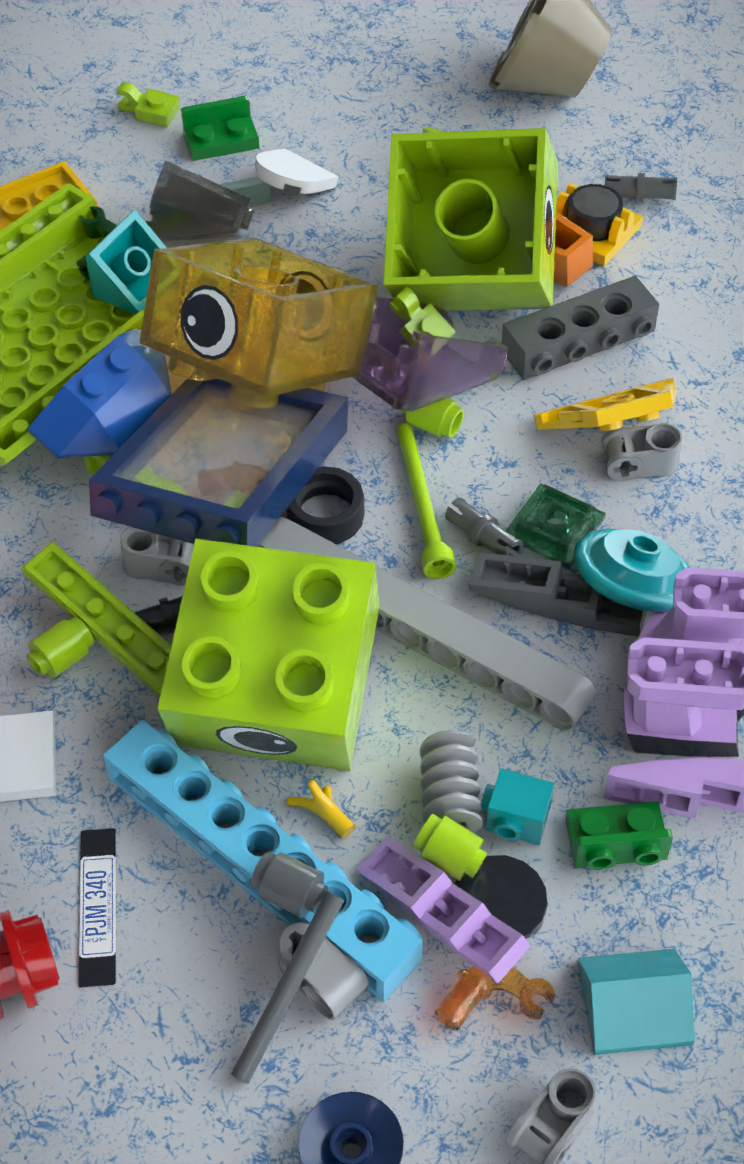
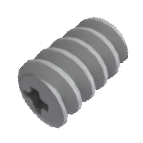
[420,730,482,833]

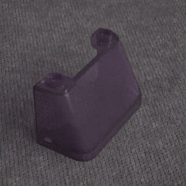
[343,294,508,411]

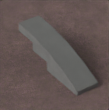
[468,552,647,637]

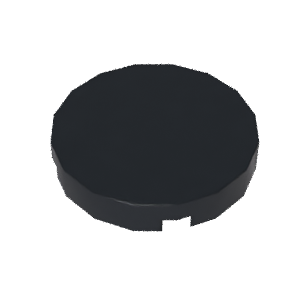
[454,855,548,939]

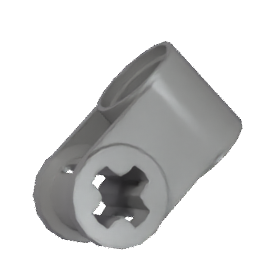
[601,423,682,481]
[120,526,194,585]
[279,922,369,1020]
[504,1068,595,1164]

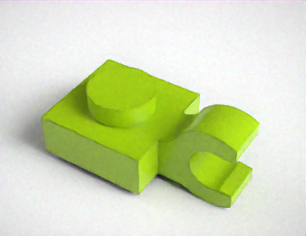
[116,82,180,128]
[389,287,456,360]

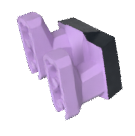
[623,568,744,757]

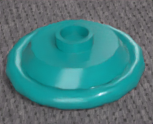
[573,528,690,612]

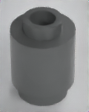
[251,852,328,918]

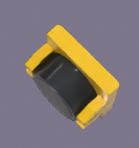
[556,183,643,266]

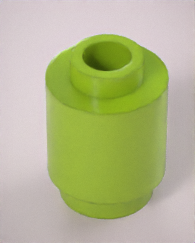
[402,387,464,438]
[26,616,95,678]
[413,813,488,881]

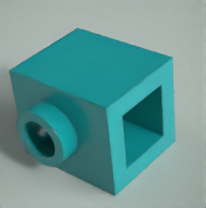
[480,768,555,845]

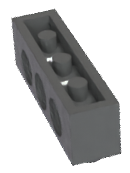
[501,275,659,380]

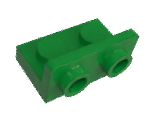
[181,96,260,161]
[565,801,673,870]

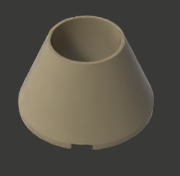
[489,0,612,98]

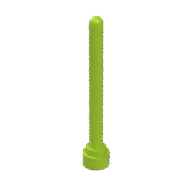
[397,423,457,580]

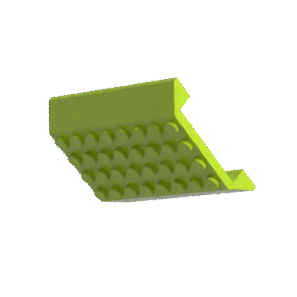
[0,183,230,466]

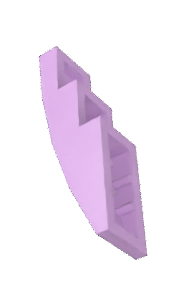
[604,757,744,818]
[356,835,531,983]

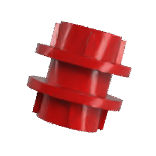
[0,910,60,1019]

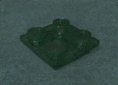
[506,483,606,568]

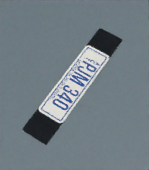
[79,828,116,988]

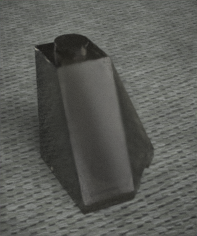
[146,160,255,241]

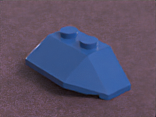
[27,328,172,459]

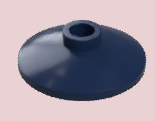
[298,1092,404,1164]

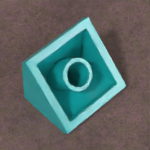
[86,210,184,315]
[577,949,695,1055]

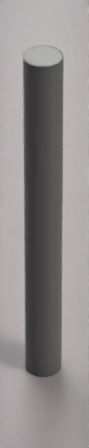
[231,891,345,1084]

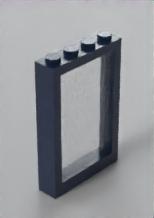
[89,362,348,547]

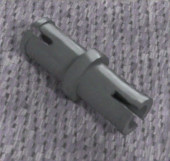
[605,173,677,202]
[445,498,524,556]

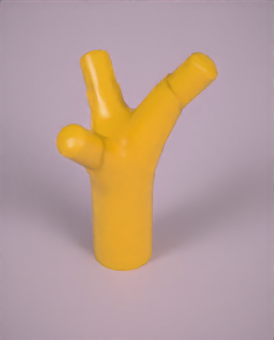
[287,780,356,839]

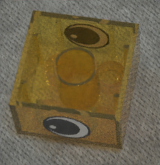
[139,237,379,408]

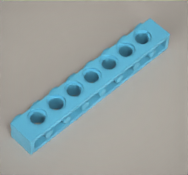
[103,719,423,1003]

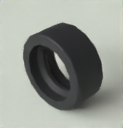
[286,466,365,544]

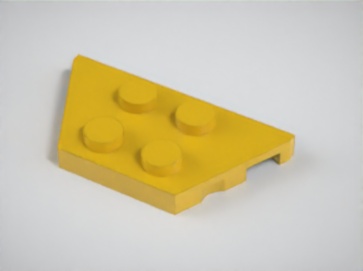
[533,378,677,431]

